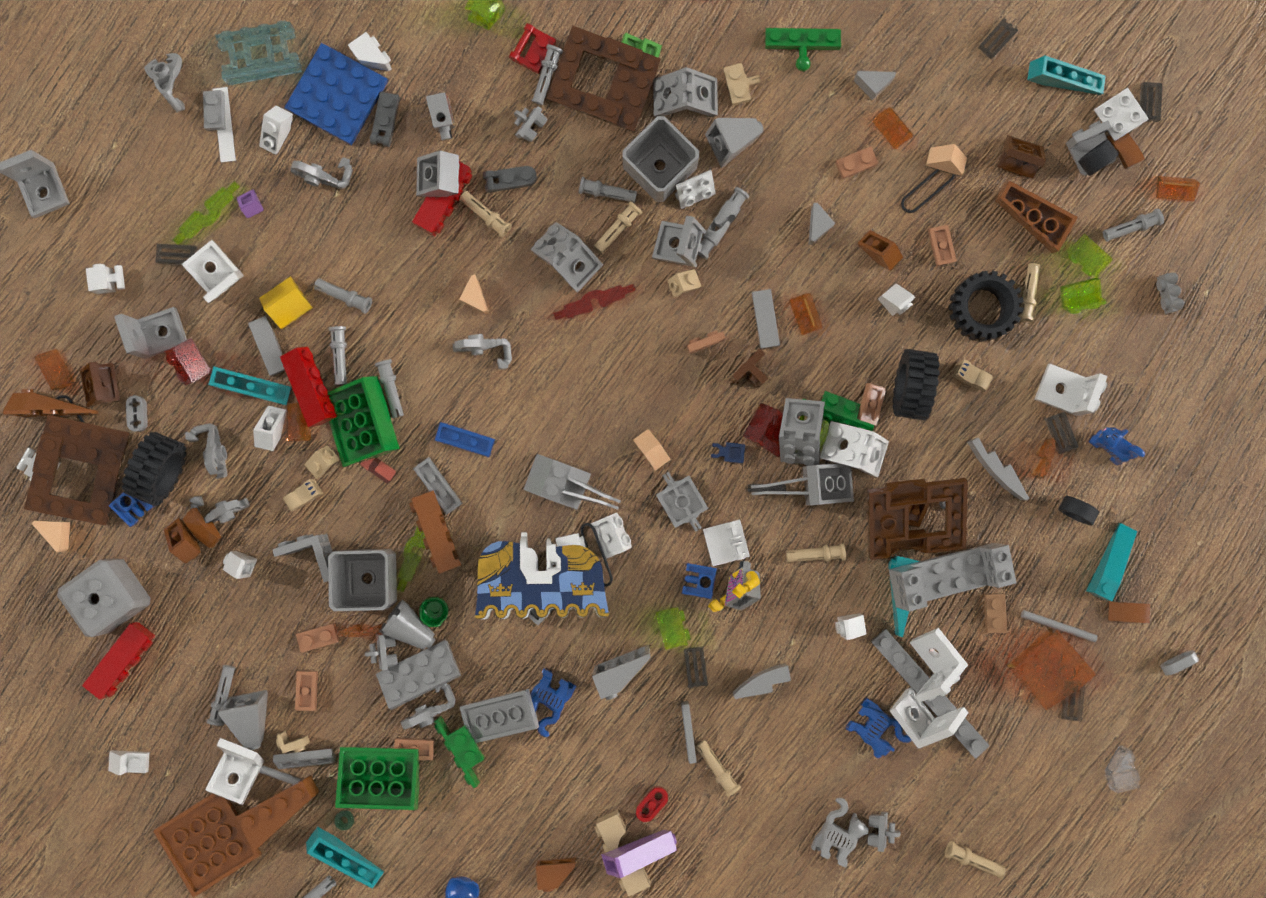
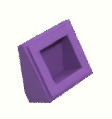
[237,190,263,218]

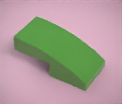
[621,33,662,57]

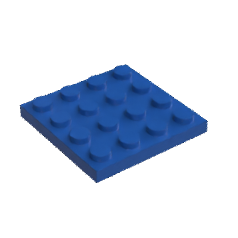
[284,43,388,146]

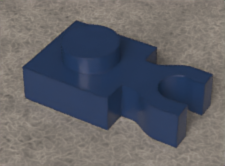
[711,442,745,464]

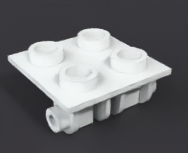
[1094,88,1148,141]
[675,170,716,209]
[703,519,750,566]

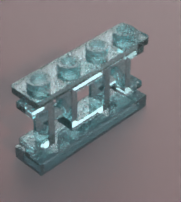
[215,21,302,85]

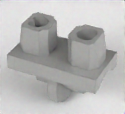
[514,106,548,142]
[364,634,398,671]
[868,811,901,852]

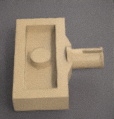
[724,63,760,106]

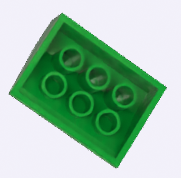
[327,376,400,468]
[335,747,419,810]

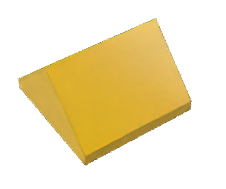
[259,276,313,329]

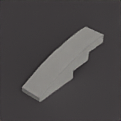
[967,438,1029,500]

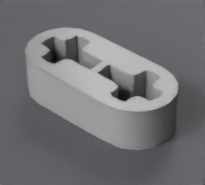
[126,395,148,432]
[1160,650,1199,675]

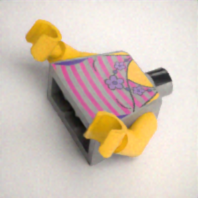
[708,561,761,612]

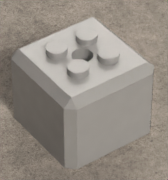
[623,116,699,202]
[328,549,397,611]
[57,558,151,637]

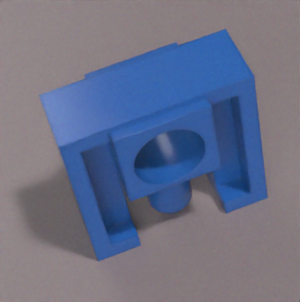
[109,492,155,527]
[682,563,717,599]

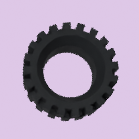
[949,271,1024,342]
[892,349,940,421]
[122,432,187,506]

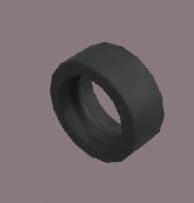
[1058,495,1100,526]

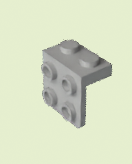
[1066,120,1116,176]

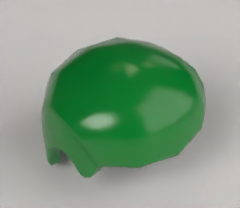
[419,596,449,627]

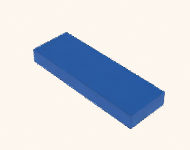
[435,422,495,457]

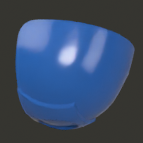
[445,876,479,898]

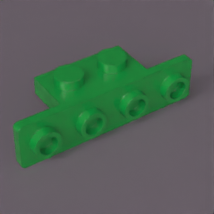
[802,391,874,431]
[434,716,485,788]

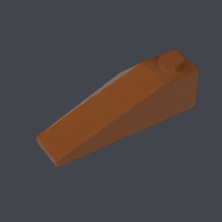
[3,389,98,417]

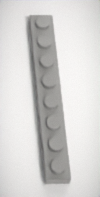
[870,629,990,759]

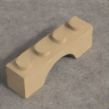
[595,810,650,896]

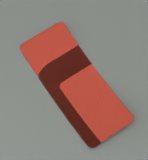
[360,457,396,484]

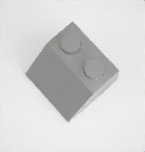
[416,150,459,197]

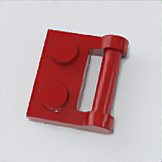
[508,23,556,74]

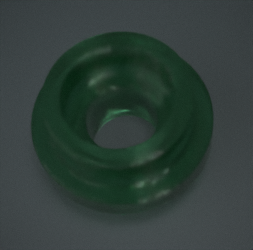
[334,810,354,830]

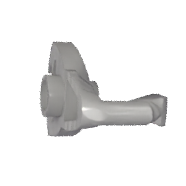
[144,53,185,113]
[290,157,353,189]
[452,334,512,370]
[185,423,228,479]
[189,496,250,523]
[400,683,455,729]

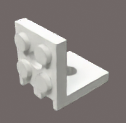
[182,240,244,303]
[1034,364,1108,416]
[820,421,889,477]
[910,628,968,702]
[890,687,968,749]
[205,738,264,805]

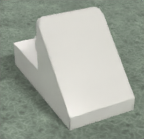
[108,750,150,775]

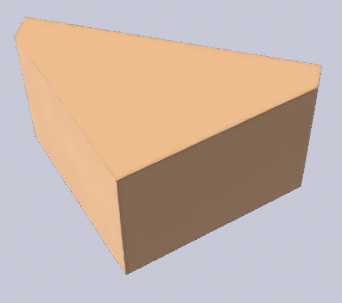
[926,144,967,176]
[459,274,489,314]
[633,429,671,471]
[31,521,70,552]

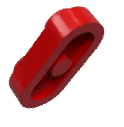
[636,786,668,822]

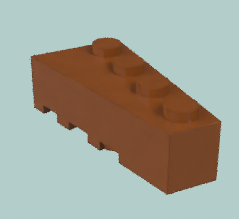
[995,181,1078,253]
[409,490,461,574]
[236,775,320,852]

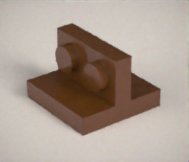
[997,135,1046,179]
[729,349,768,388]
[79,362,120,407]

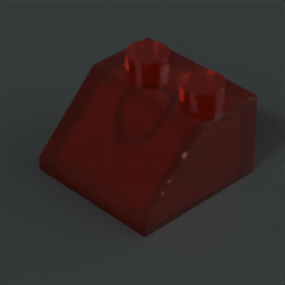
[164,338,211,385]
[743,403,783,458]

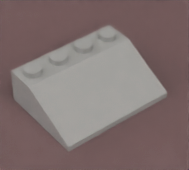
[592,645,651,700]

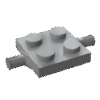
[656,472,709,532]

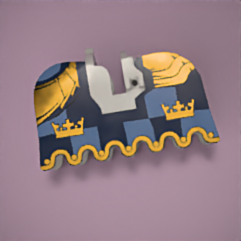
[475,532,609,619]

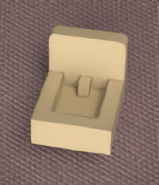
[668,269,702,297]
[304,446,339,479]
[276,731,310,754]

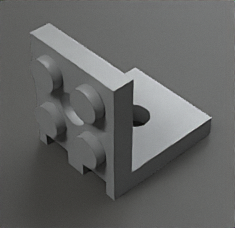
[653,67,718,117]
[0,150,70,218]
[652,216,706,267]
[530,222,603,293]
[114,307,189,359]
[779,398,825,466]
[272,534,333,582]

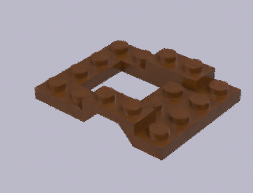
[546,25,661,133]
[24,415,130,526]
[867,478,968,560]

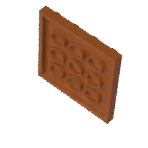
[153,793,262,898]

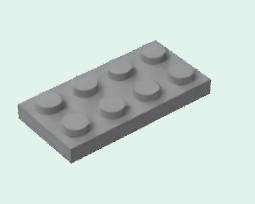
[376,640,461,710]
[460,689,539,743]

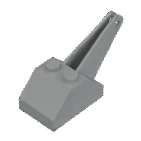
[523,454,621,510]
[751,464,854,505]

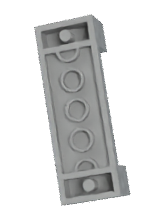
[888,543,1016,611]

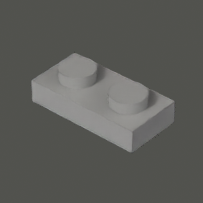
[203,90,226,131]

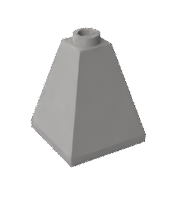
[705,118,763,168]
[218,690,268,750]

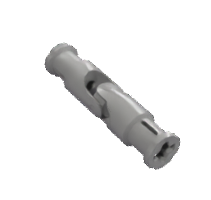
[698,187,749,259]

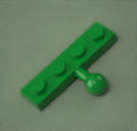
[765,28,841,72]

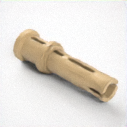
[459,191,512,238]
[594,201,642,253]
[1018,263,1041,322]
[786,543,846,563]
[695,740,741,797]
[945,841,1005,878]

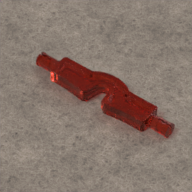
[553,284,636,320]

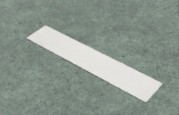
[213,87,236,162]

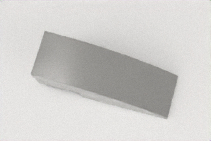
[733,663,791,699]

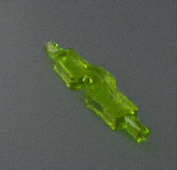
[172,181,240,245]
[397,526,426,592]

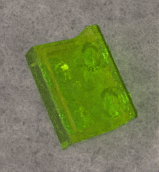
[1067,233,1113,278]
[1060,277,1107,314]
[656,606,691,650]

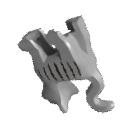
[811,798,869,868]

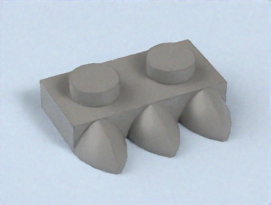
[1156,272,1184,314]

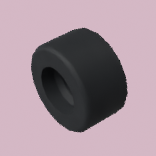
[1078,140,1119,176]

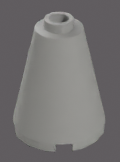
[379,600,436,650]

